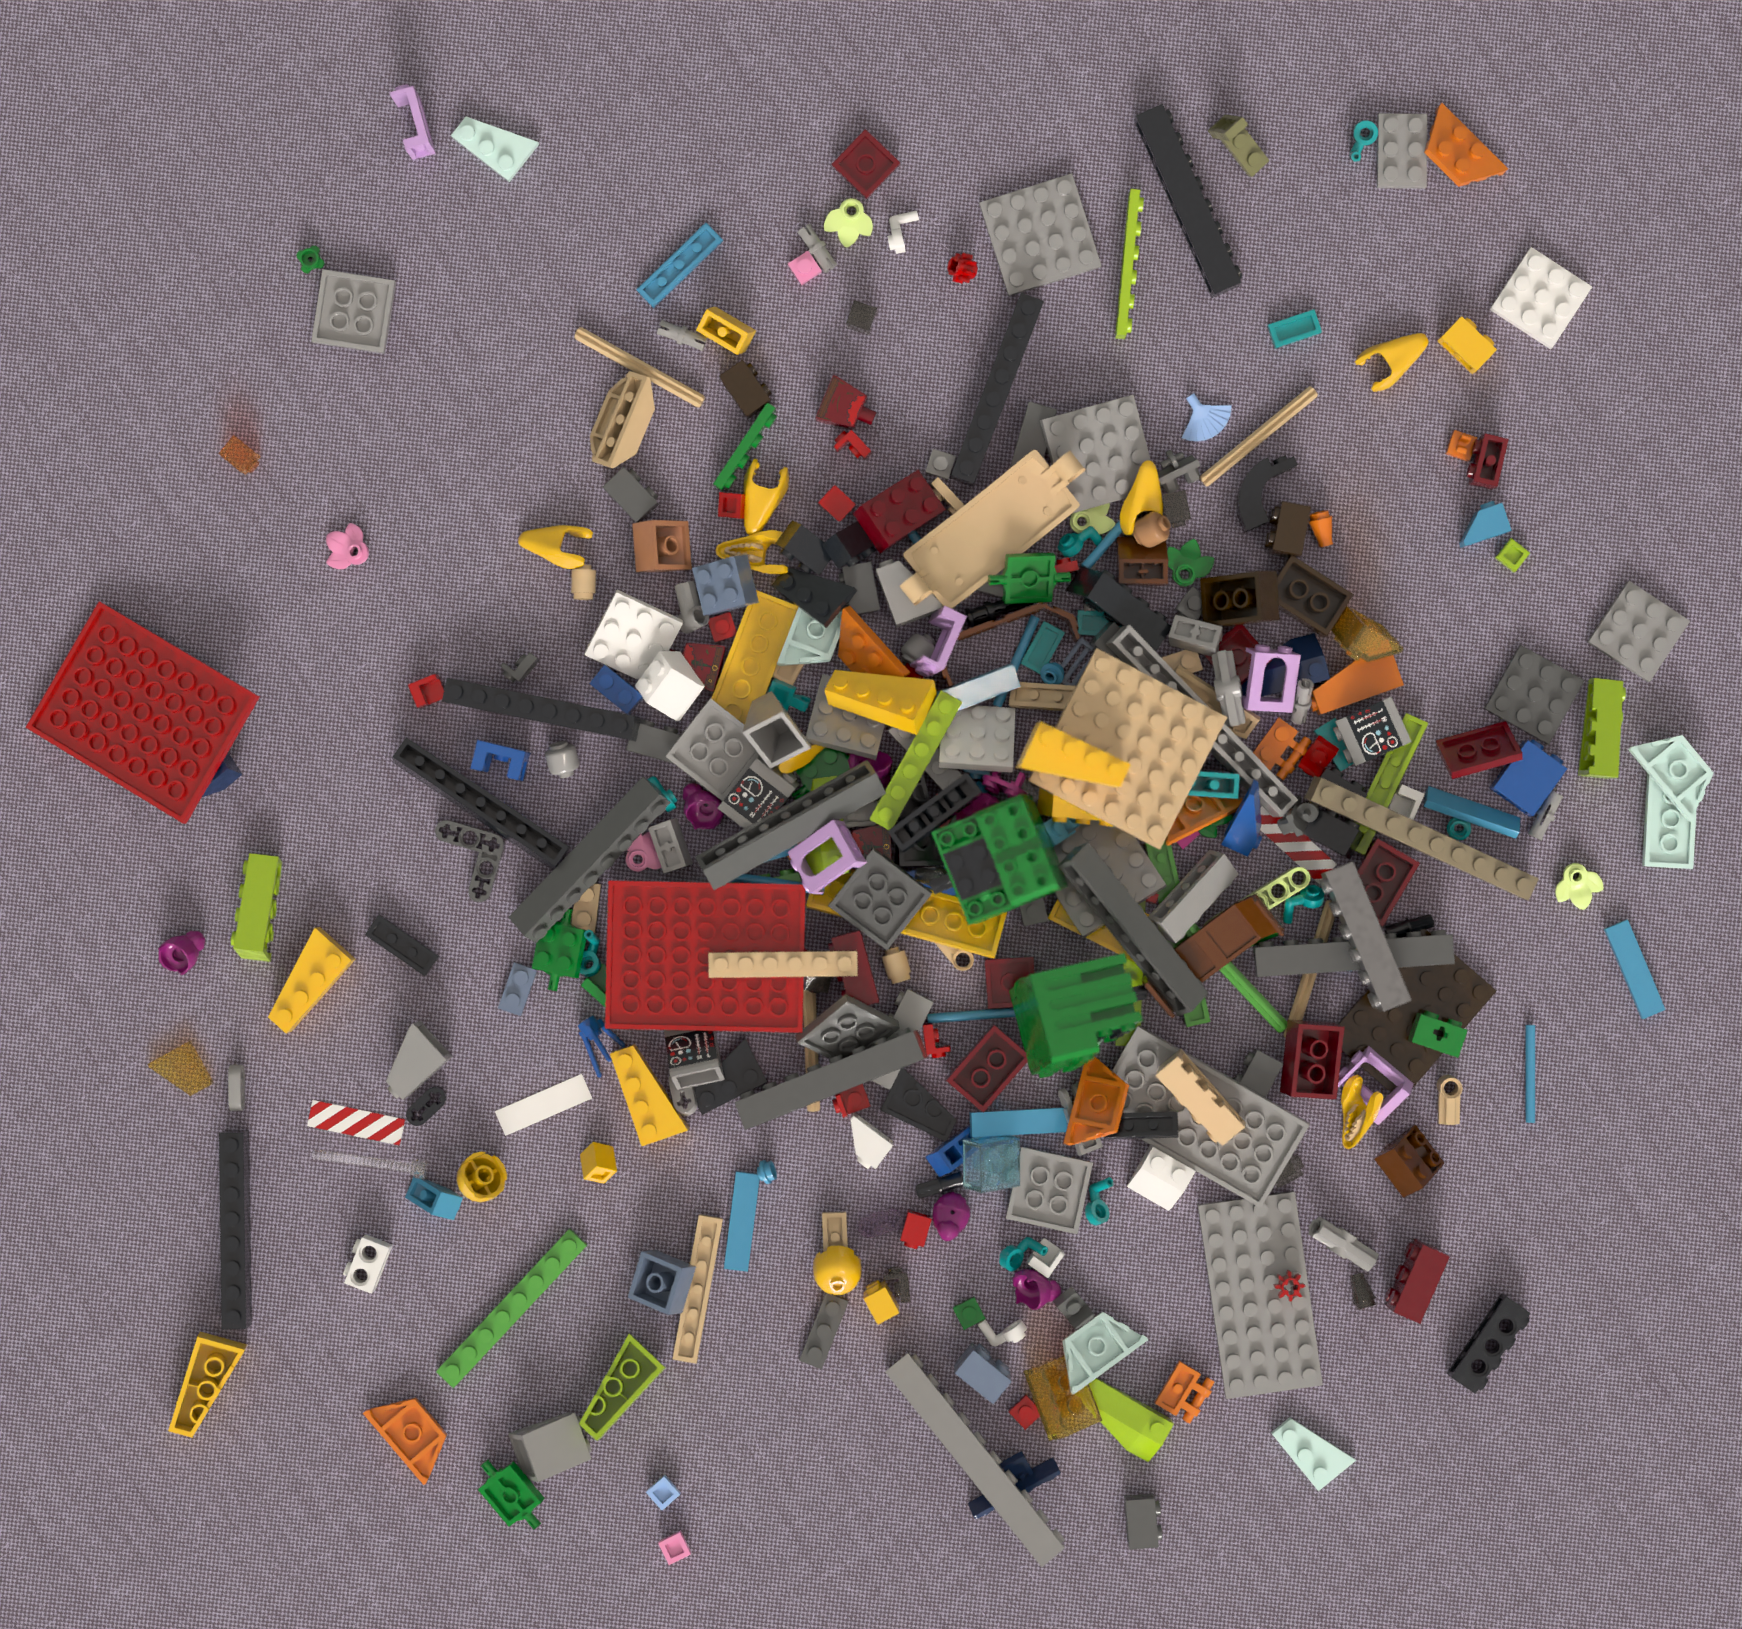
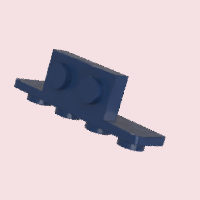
[968,1451,1061,1519]

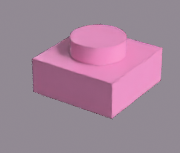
[788,251,822,286]
[658,1530,691,1565]

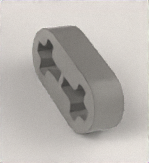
[228,1065,245,1111]
[669,1076,697,1116]

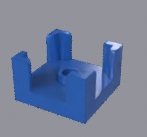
[470,740,531,781]

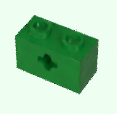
[1408,1010,1468,1058]

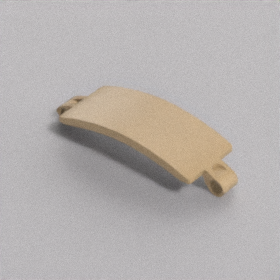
[899,450,1086,609]

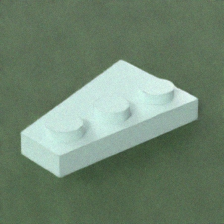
[451,117,539,182]
[1271,1417,1356,1491]

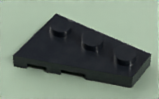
[771,567,857,628]
[695,1038,767,1115]
[880,1068,957,1142]

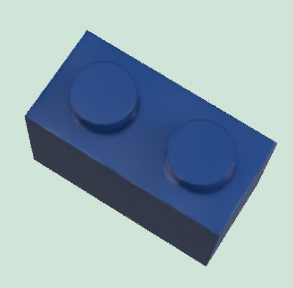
[589,665,643,715]

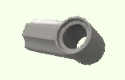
[674,581,709,634]

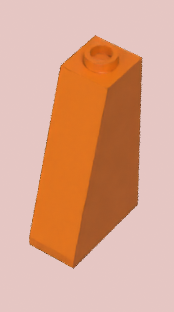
[1310,639,1404,715]

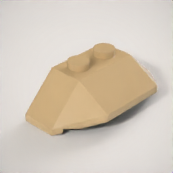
[590,371,655,469]

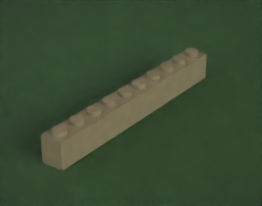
[1304,776,1539,901]

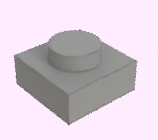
[925,449,956,480]

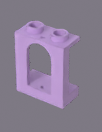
[390,85,436,160]
[910,606,967,677]
[1241,644,1301,713]
[788,820,867,895]
[1338,1046,1414,1125]

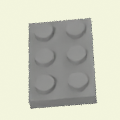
[1377,113,1427,189]

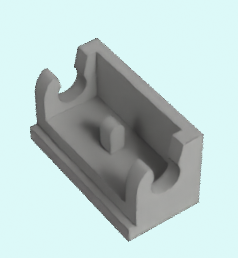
[1168,615,1223,657]
[648,818,693,874]

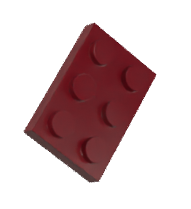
[1436,721,1523,779]

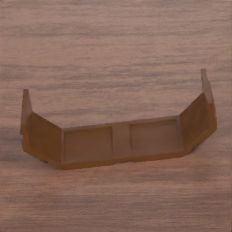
[940,602,1080,687]
[1142,893,1285,1018]

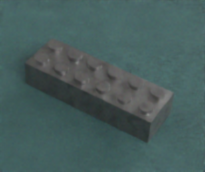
[1319,862,1411,1012]

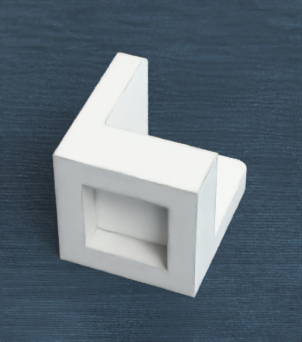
[1388,784,1424,820]
[1027,1238,1065,1278]

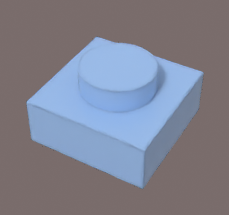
[646,1475,681,1510]

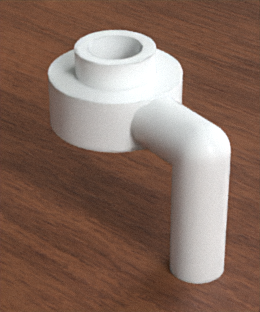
[887,210,919,254]
[977,1319,1027,1347]

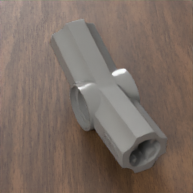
[1212,650,1246,727]
[1308,1217,1379,1272]

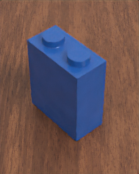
[1489,739,1567,816]

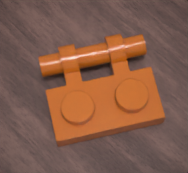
[1253,717,1312,781]
[1154,1360,1215,1424]

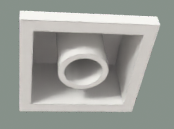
[635,651,705,721]
[851,1112,893,1169]
[1127,1145,1196,1211]

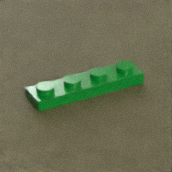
[713,403,777,492]

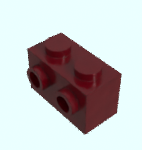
[1466,433,1509,490]

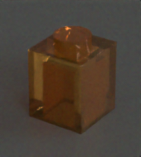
[218,435,261,475]

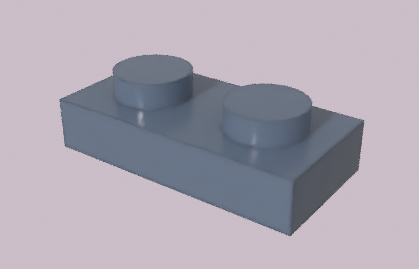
[498,962,538,1016]

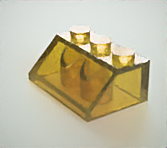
[1331,605,1404,662]
[1023,1355,1102,1441]

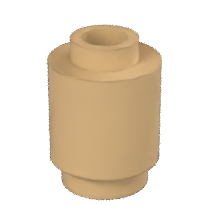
[571,565,596,600]
[882,946,911,984]

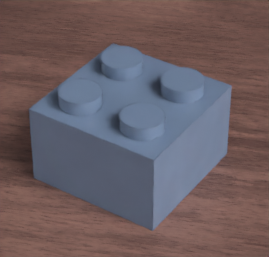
[692,555,759,616]
[627,1250,696,1315]
[954,1343,1012,1404]

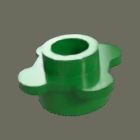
[296,246,324,274]

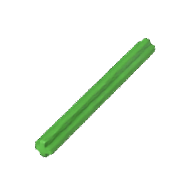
[1185,923,1287,1033]

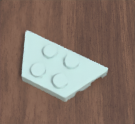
[776,607,842,666]
[1628,735,1714,822]
[1062,1312,1148,1394]

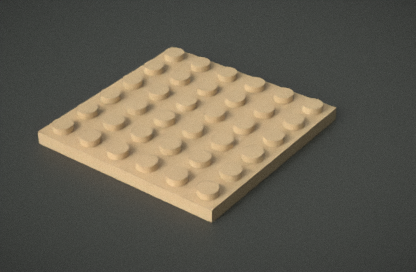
[1028,648,1227,849]

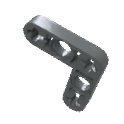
[435,820,505,902]

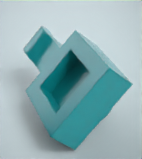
[768,678,811,712]

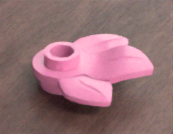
[326,523,369,569]
[626,832,662,872]

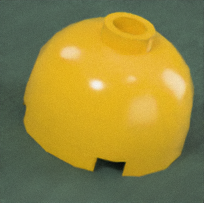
[456,1151,507,1202]
[813,1246,861,1295]

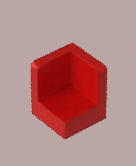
[818,485,856,522]
[408,674,444,708]

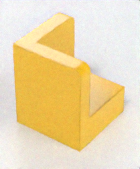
[580,1142,617,1184]

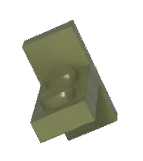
[1207,114,1270,177]

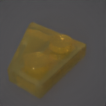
[147,1041,214,1096]

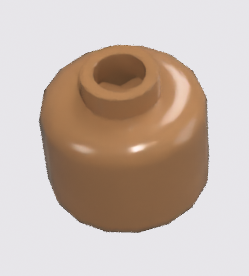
[1133,512,1171,548]

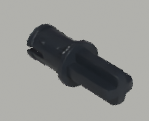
[1384,914,1434,937]
[916,1171,965,1198]

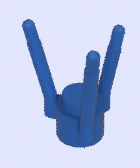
[578,1015,626,1078]

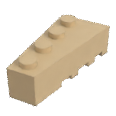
[1155,1048,1246,1146]

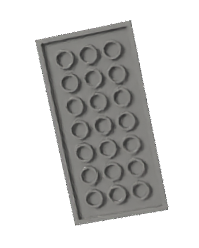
[1112,1025,1310,1208]
[1197,1191,1323,1399]

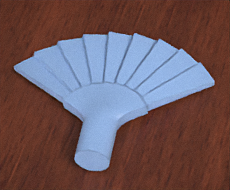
[1182,393,1232,441]

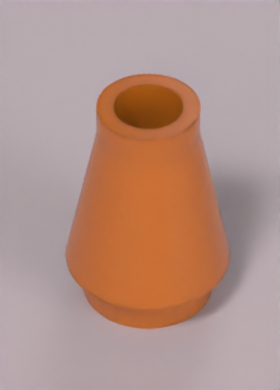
[1308,510,1333,547]

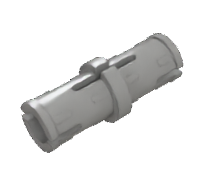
[797,224,837,273]
[657,320,708,351]
[1291,678,1314,724]
[1528,791,1563,841]

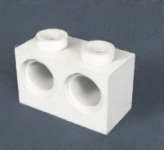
[343,1235,393,1294]

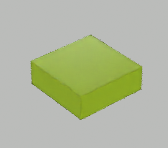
[1495,538,1530,573]

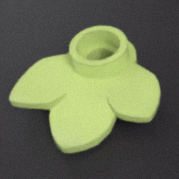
[824,198,873,248]
[1070,503,1115,534]
[1555,863,1603,910]

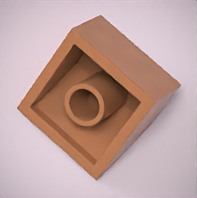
[632,520,692,573]

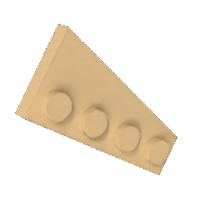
[1175,665,1260,739]

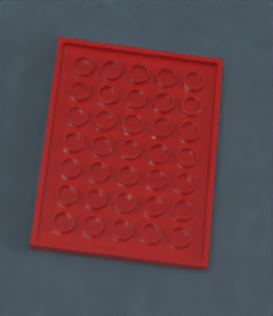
[25,601,260,824]
[605,881,806,1033]

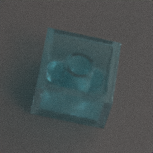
[963,1135,1020,1193]

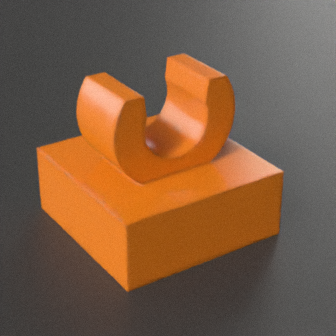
[1445,430,1478,462]

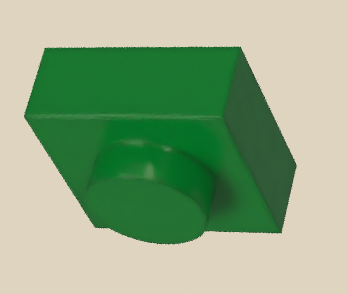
[953,1296,985,1330]

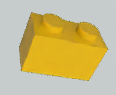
[696,306,756,355]
[1437,316,1497,374]
[863,1280,899,1325]

